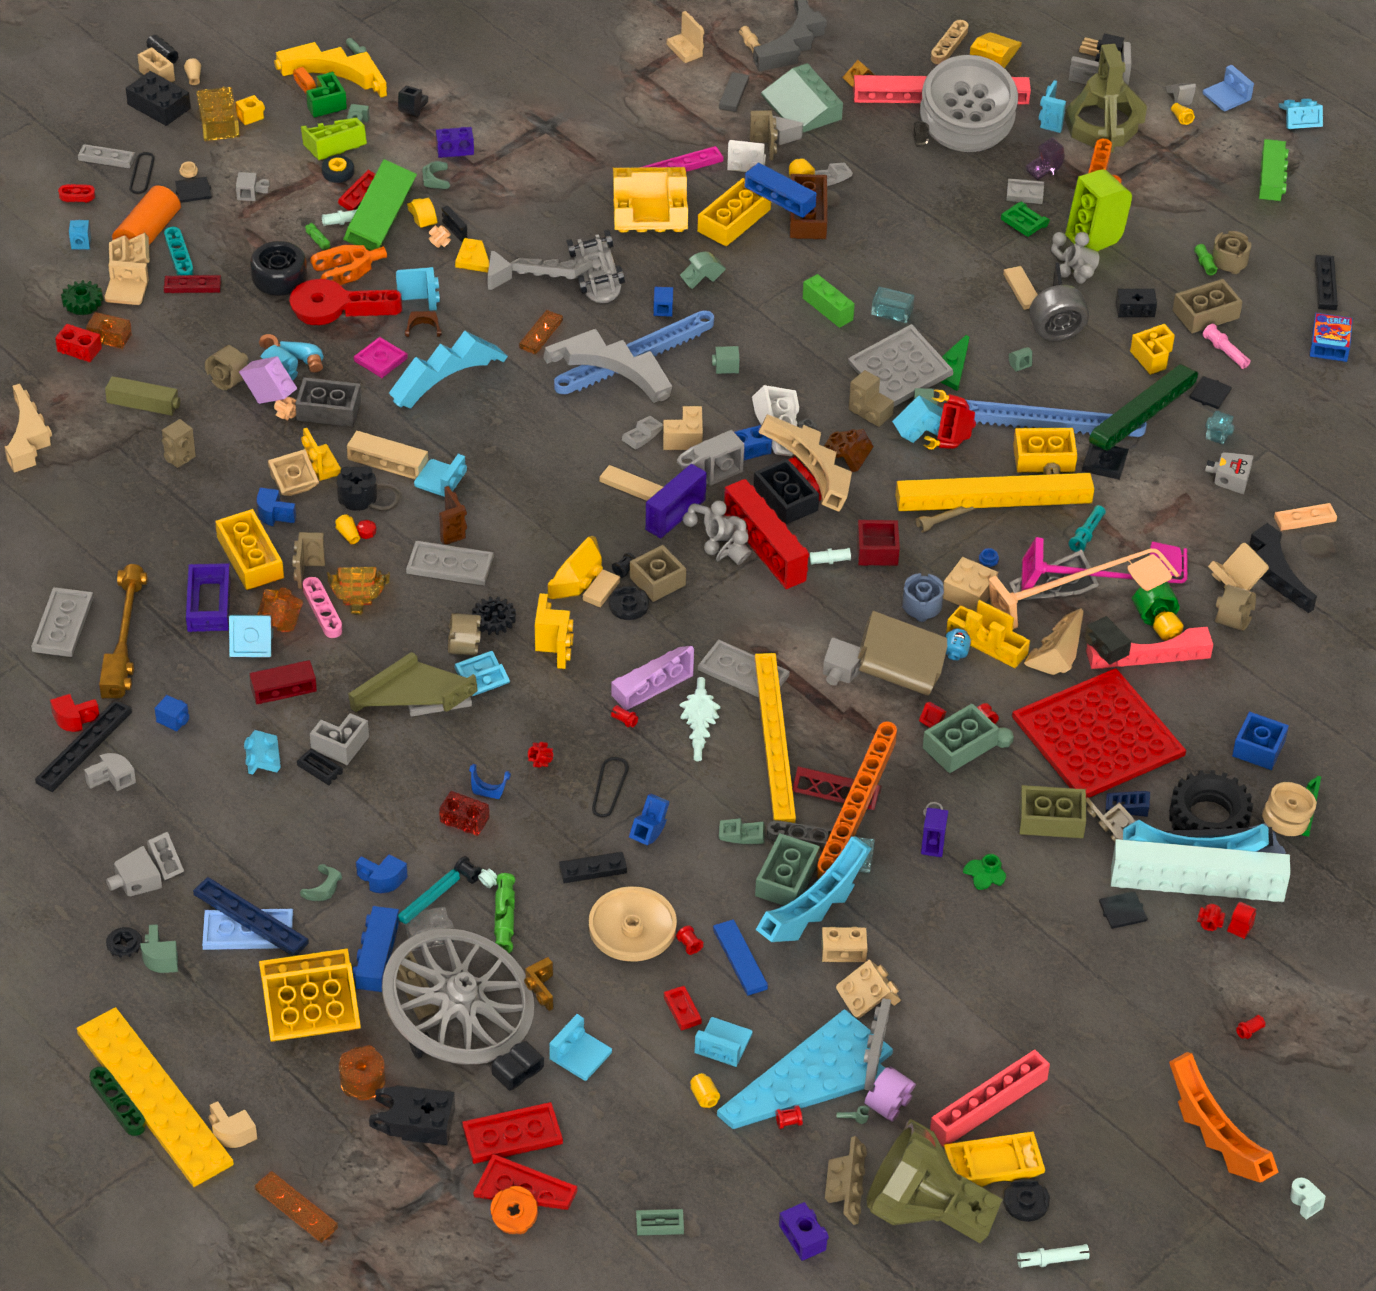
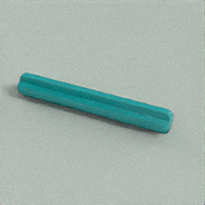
[398,869,460,924]

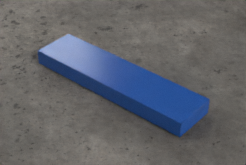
[713,919,768,996]

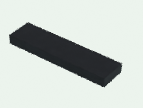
[1315,255,1338,310]

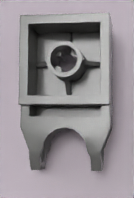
[677,430,744,486]

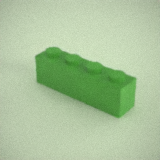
[1259,139,1289,201]

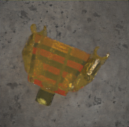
[327,567,390,615]

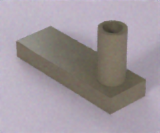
[396,951,439,1021]

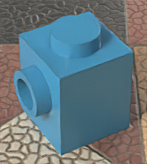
[69,220,91,249]

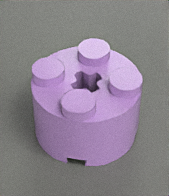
[865,1066,916,1122]

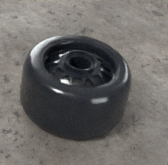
[250,241,307,296]

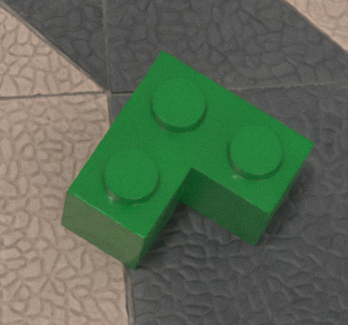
[306,72,347,118]

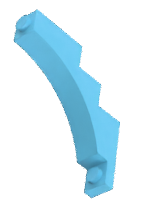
[389,331,508,409]

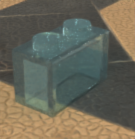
[871,287,915,323]

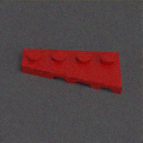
[473,1154,578,1210]

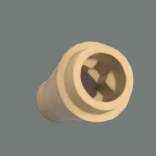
[184,58,201,85]

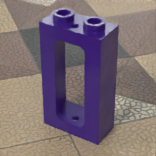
[645,463,707,539]
[186,563,231,632]

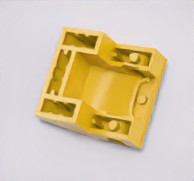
[613,167,688,232]

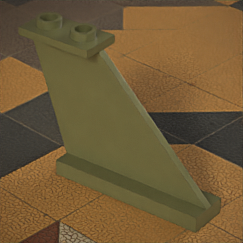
[348,652,478,712]

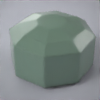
[997,727,1014,748]

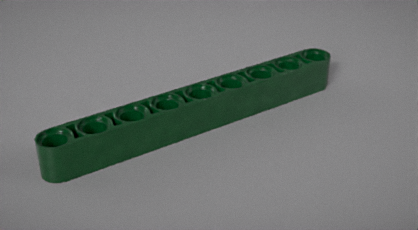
[1089,364,1198,451]

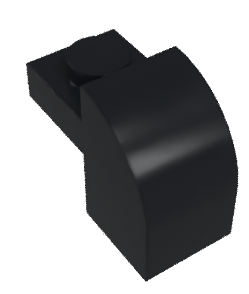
[398,85,428,117]

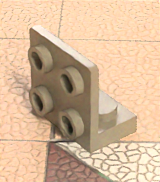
[749,110,778,160]
[293,532,326,589]

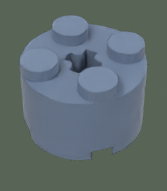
[902,573,944,622]

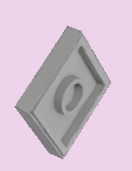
[1121,42,1131,85]

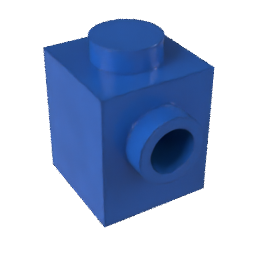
[654,287,673,316]
[155,695,189,731]

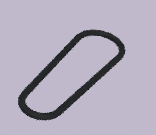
[592,757,629,817]

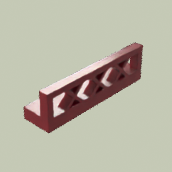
[792,766,882,810]

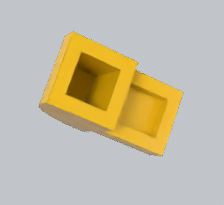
[407,198,437,228]

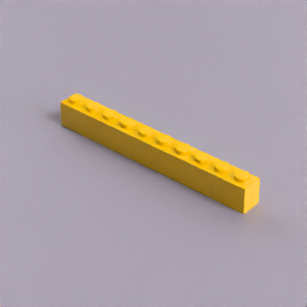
[895,473,1094,511]

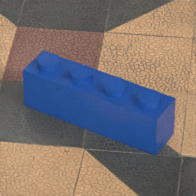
[744,162,817,218]
[352,906,400,992]

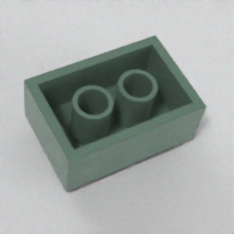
[923,704,999,773]
[755,833,820,906]

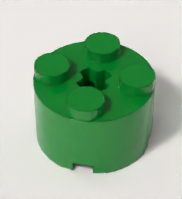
[1132,582,1180,626]

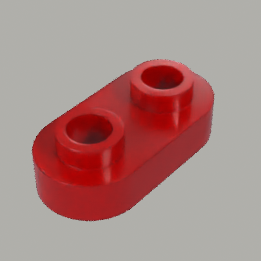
[58,184,95,203]

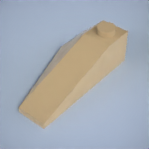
[1024,608,1083,675]

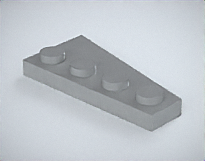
[510,258,592,279]
[864,998,891,1091]

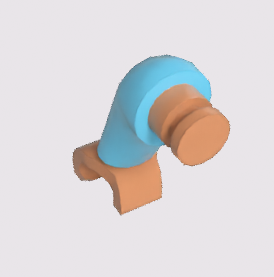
[259,334,324,372]

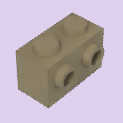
[162,419,196,468]

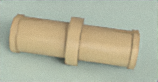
[739,26,761,52]

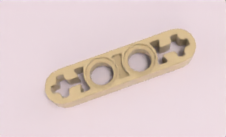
[931,20,969,64]

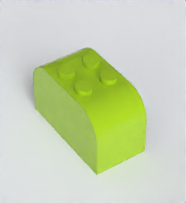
[1065,169,1132,251]

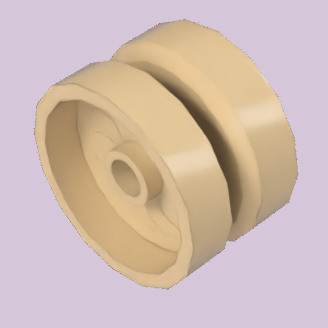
[1262,782,1317,836]

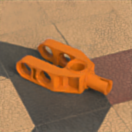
[310,245,387,285]

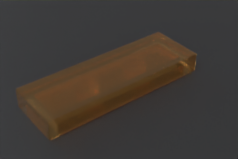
[519,310,563,354]

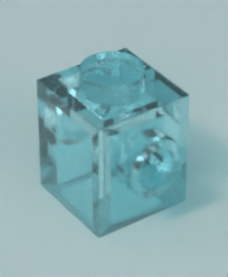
[1205,411,1235,445]

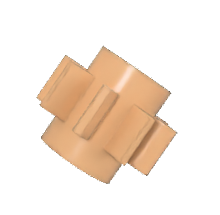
[429,225,451,248]
[274,396,296,420]

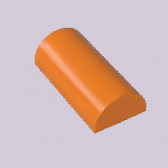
[112,186,181,245]

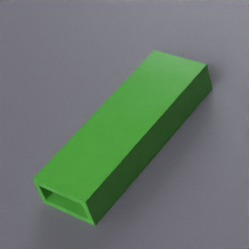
[343,159,417,251]

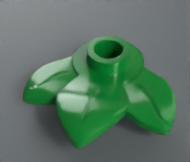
[963,854,1006,890]

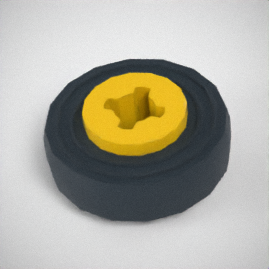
[322,156,354,183]

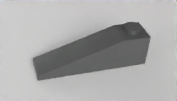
[1009,550,1099,601]

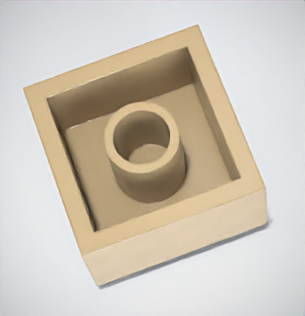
[943,557,998,612]

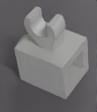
[236,172,270,201]

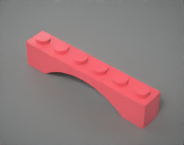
[1086,627,1213,669]

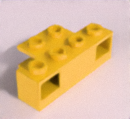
[946,600,1030,669]

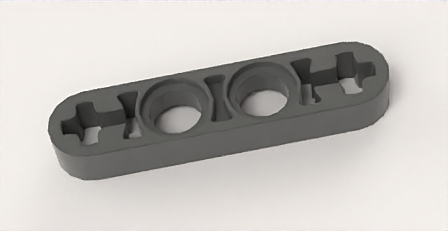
[767,820,845,850]

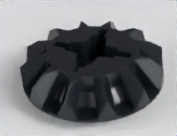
[106,927,142,958]

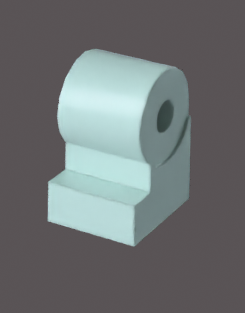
[1290,1178,1326,1219]

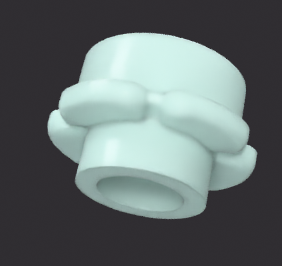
[478,869,497,888]

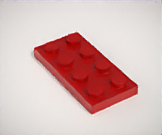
[462,1102,563,1164]

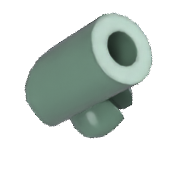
[346,38,367,55]

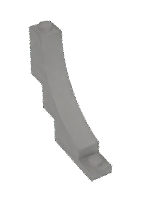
[543,329,672,403]

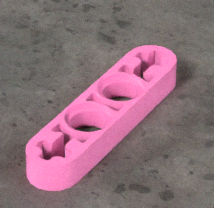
[303,577,342,638]

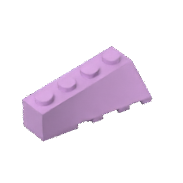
[611,646,694,710]

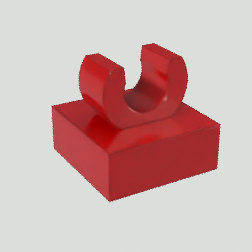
[919,702,947,728]

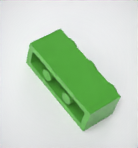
[803,274,855,328]

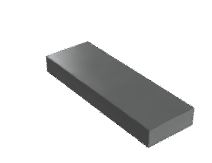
[719,72,749,112]

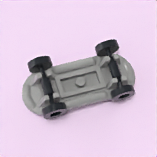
[566,229,625,303]

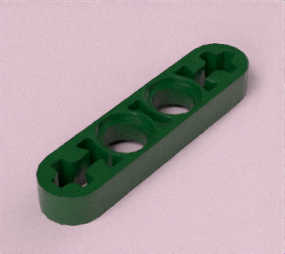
[89,1067,146,1136]

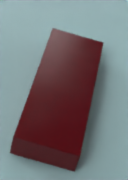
[164,275,221,293]

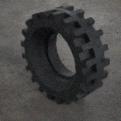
[1169,770,1253,831]

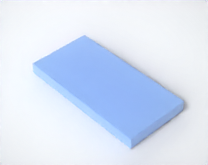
[202,909,293,950]

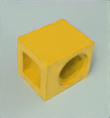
[236,95,265,125]

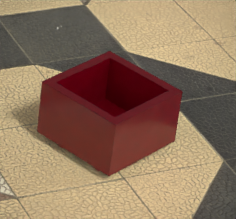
[857,520,900,566]

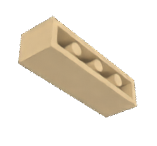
[347,431,428,479]

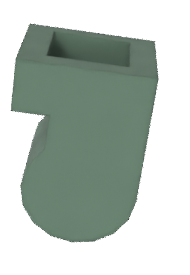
[347,104,370,123]

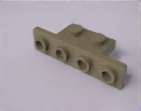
[1086,797,1135,842]
[825,1136,867,1225]

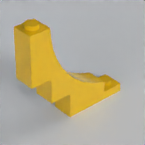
[274,42,387,98]

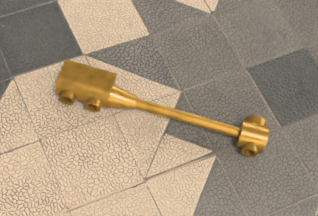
[99,564,148,699]

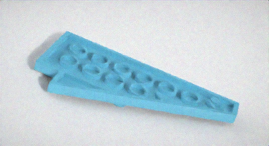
[717,1009,893,1129]

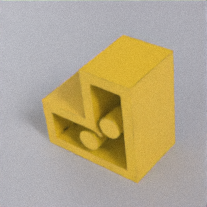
[1130,324,1175,375]

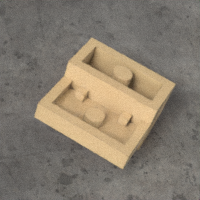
[109,233,150,263]

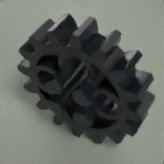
[472,596,516,635]

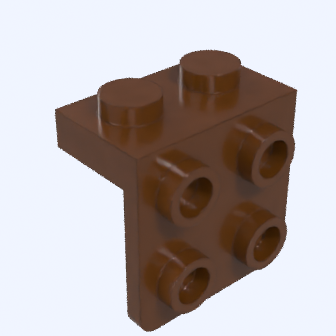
[823,429,874,472]

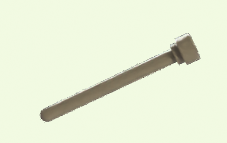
[916,506,977,533]

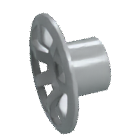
[716,529,752,565]

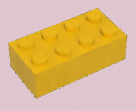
[697,178,771,247]
[215,509,284,590]

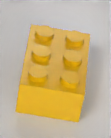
[1013,428,1077,472]

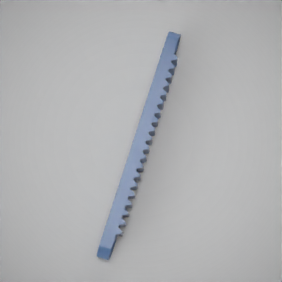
[554,311,714,394]
[966,400,1147,437]

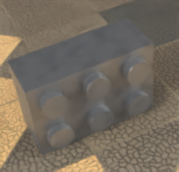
[295,377,361,427]

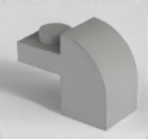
[84,753,136,791]

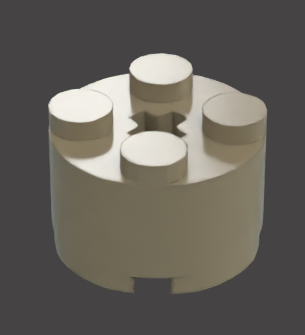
[1212,231,1251,274]
[205,345,249,390]
[1215,584,1256,630]
[448,613,481,656]

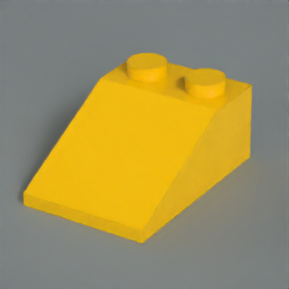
[970,32,1022,68]

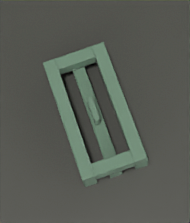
[636,1209,684,1236]

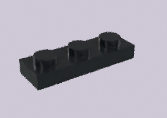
[559,852,627,884]

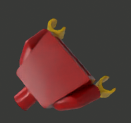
[923,390,976,450]

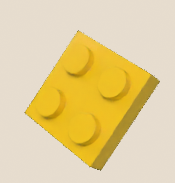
[535,593,574,669]

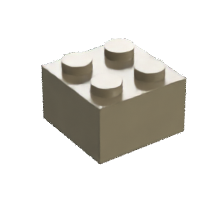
[630,545,686,602]

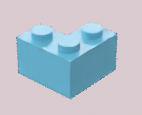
[892,395,943,443]

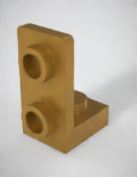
[524,957,553,1011]

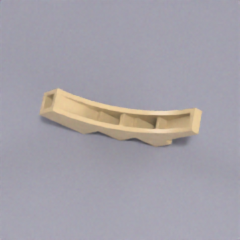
[759,414,852,512]

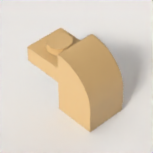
[209,1101,257,1148]

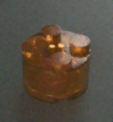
[257,588,303,632]
[339,1045,386,1100]

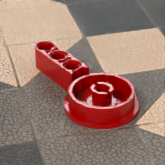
[290,279,403,325]

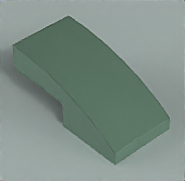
[719,818,765,844]

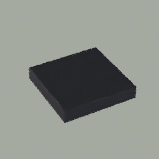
[1082,443,1129,480]

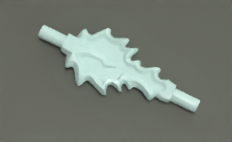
[680,677,720,761]

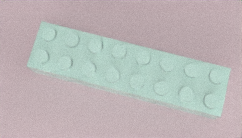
[1111,839,1290,902]

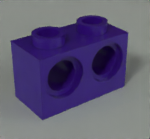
[436,127,474,158]

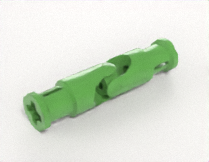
[494,873,515,953]

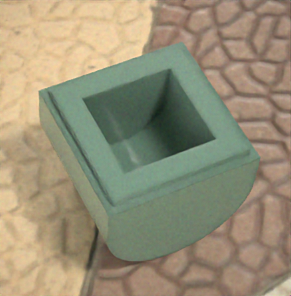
[1009,347,1032,372]

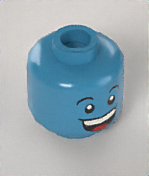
[945,629,971,660]

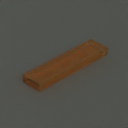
[255,1171,338,1243]

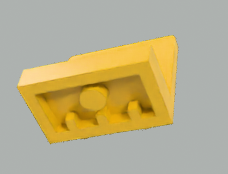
[301,428,341,481]

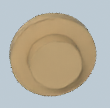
[180,162,198,178]

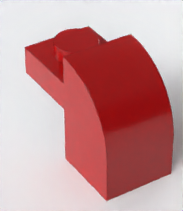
[50,694,99,732]

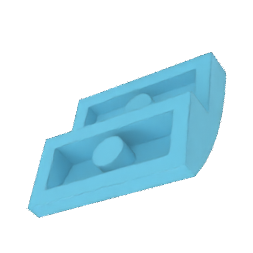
[454,651,510,696]

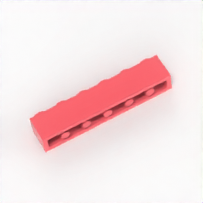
[930,1049,1050,1147]

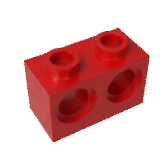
[55,324,102,362]

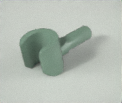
[837,1106,869,1124]

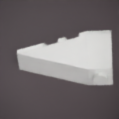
[752,385,799,457]

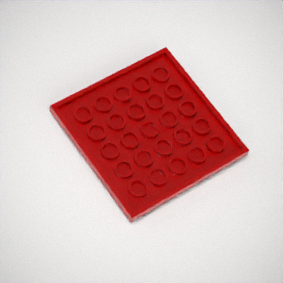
[1012,668,1186,798]

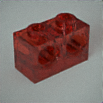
[439,791,490,836]

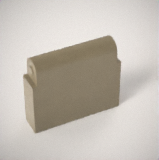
[857,611,948,696]

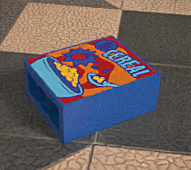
[1310,313,1353,362]

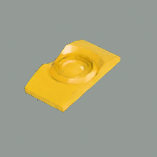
[944,1131,1045,1187]

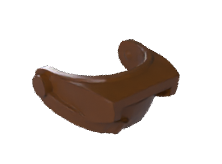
[405,311,442,337]

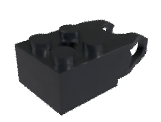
[369,1085,455,1145]

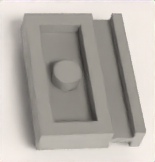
[1069,56,1099,84]
[1006,179,1044,204]

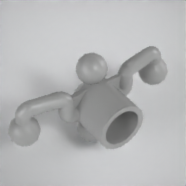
[1051,232,1099,284]
[683,501,749,555]

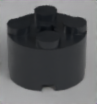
[336,466,377,511]

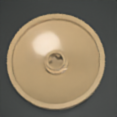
[589,887,677,961]

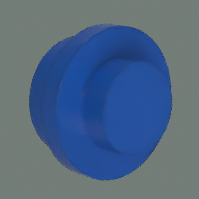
[979,548,999,567]

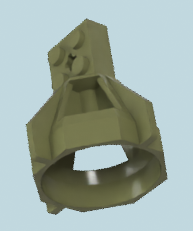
[1065,44,1147,153]
[866,1119,1002,1243]

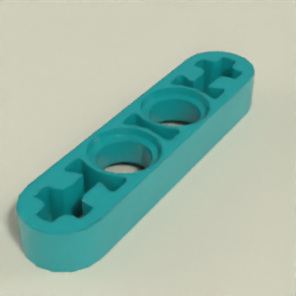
[164,227,194,276]

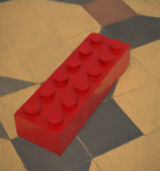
[724,479,809,589]

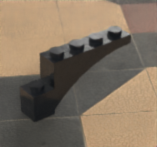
[1249,523,1317,613]

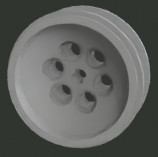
[920,55,1018,152]

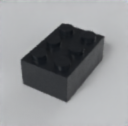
[126,71,191,126]
[753,458,819,525]

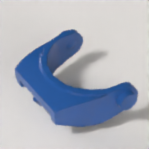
[469,764,511,799]

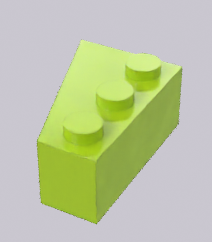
[301,118,367,160]

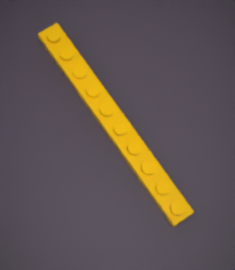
[754,653,796,823]

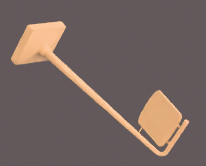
[989,549,1179,630]

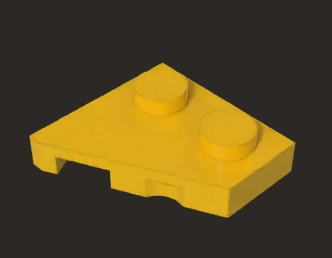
[455,238,489,272]

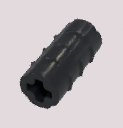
[146,35,179,64]

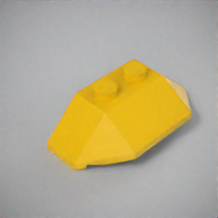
[548,536,603,599]

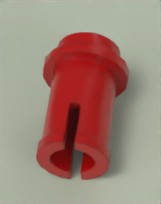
[611,705,639,727]
[1236,1015,1266,1039]

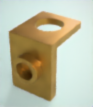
[843,60,876,87]

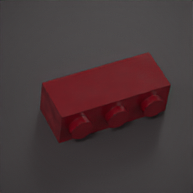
[249,660,317,705]

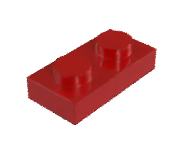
[664,986,702,1031]

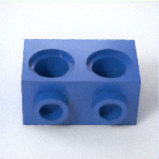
[734,425,772,460]

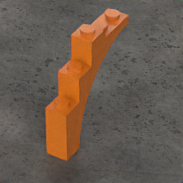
[1169,1052,1279,1183]

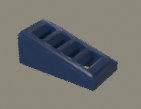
[1105,791,1150,817]

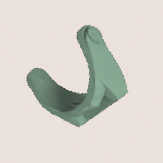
[422,161,450,189]
[300,864,342,901]

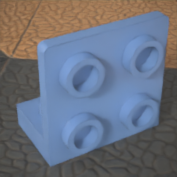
[1203,65,1254,111]

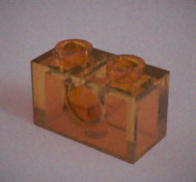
[86,312,132,349]

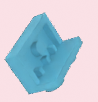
[244,730,281,775]

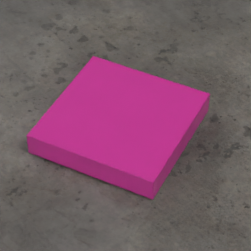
[354,337,408,378]

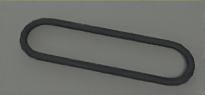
[129,152,155,194]

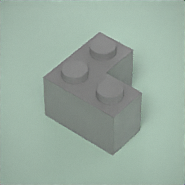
[310,713,369,765]

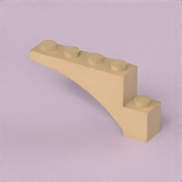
[5,384,52,473]

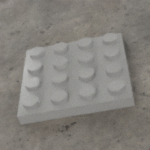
[848,324,953,407]

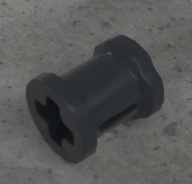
[612,552,636,578]
[454,856,482,884]

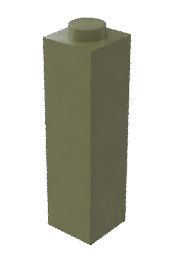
[105,376,181,416]

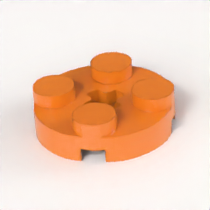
[490,1186,538,1234]

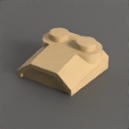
[268,449,319,496]

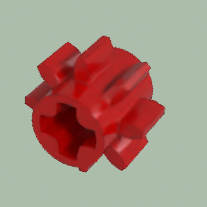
[528,742,553,768]
[1197,904,1225,931]

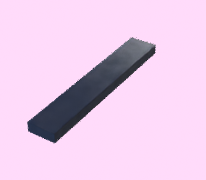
[193,877,309,956]

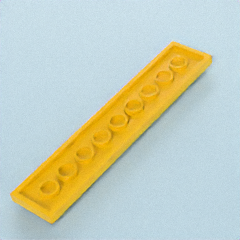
[76,1007,234,1187]

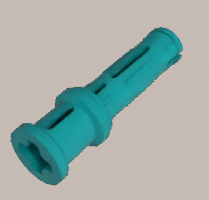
[1068,505,1106,552]

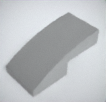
[815,162,853,186]
[622,416,663,450]

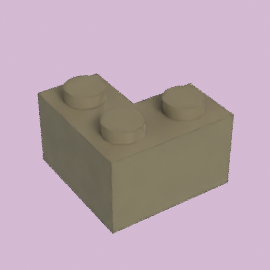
[849,370,894,427]

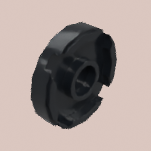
[609,586,649,620]
[1003,1178,1050,1222]

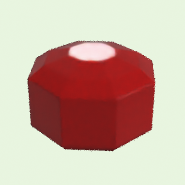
[356,520,376,539]

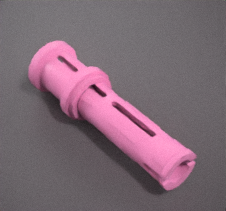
[1202,324,1251,369]

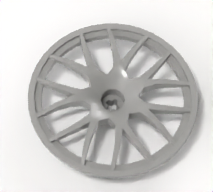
[382,929,534,1064]

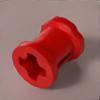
[676,926,704,955]
[775,1105,803,1129]

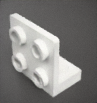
[727,140,766,172]

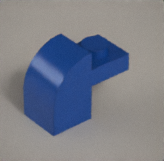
[257,488,296,526]
[629,794,670,846]
[356,854,408,893]

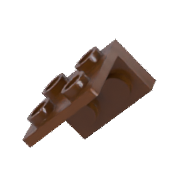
[439,486,467,545]

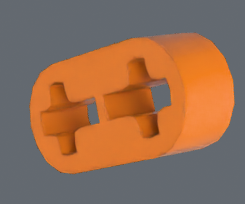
[293,67,316,93]

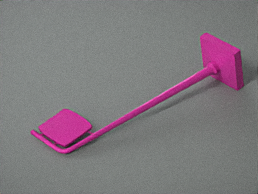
[1022,537,1188,591]

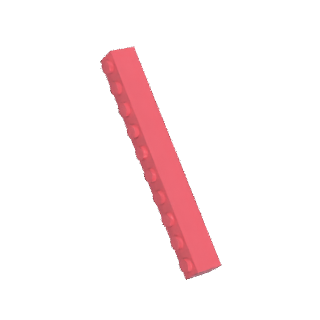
[853,75,1031,104]

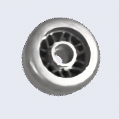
[1030,285,1089,341]

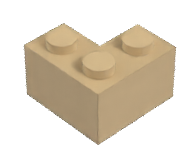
[663,406,703,450]

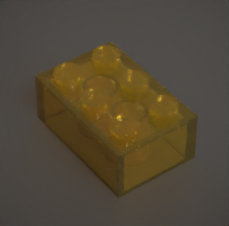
[196,87,240,141]

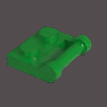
[1001,201,1050,237]

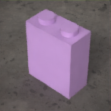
[239,356,297,404]

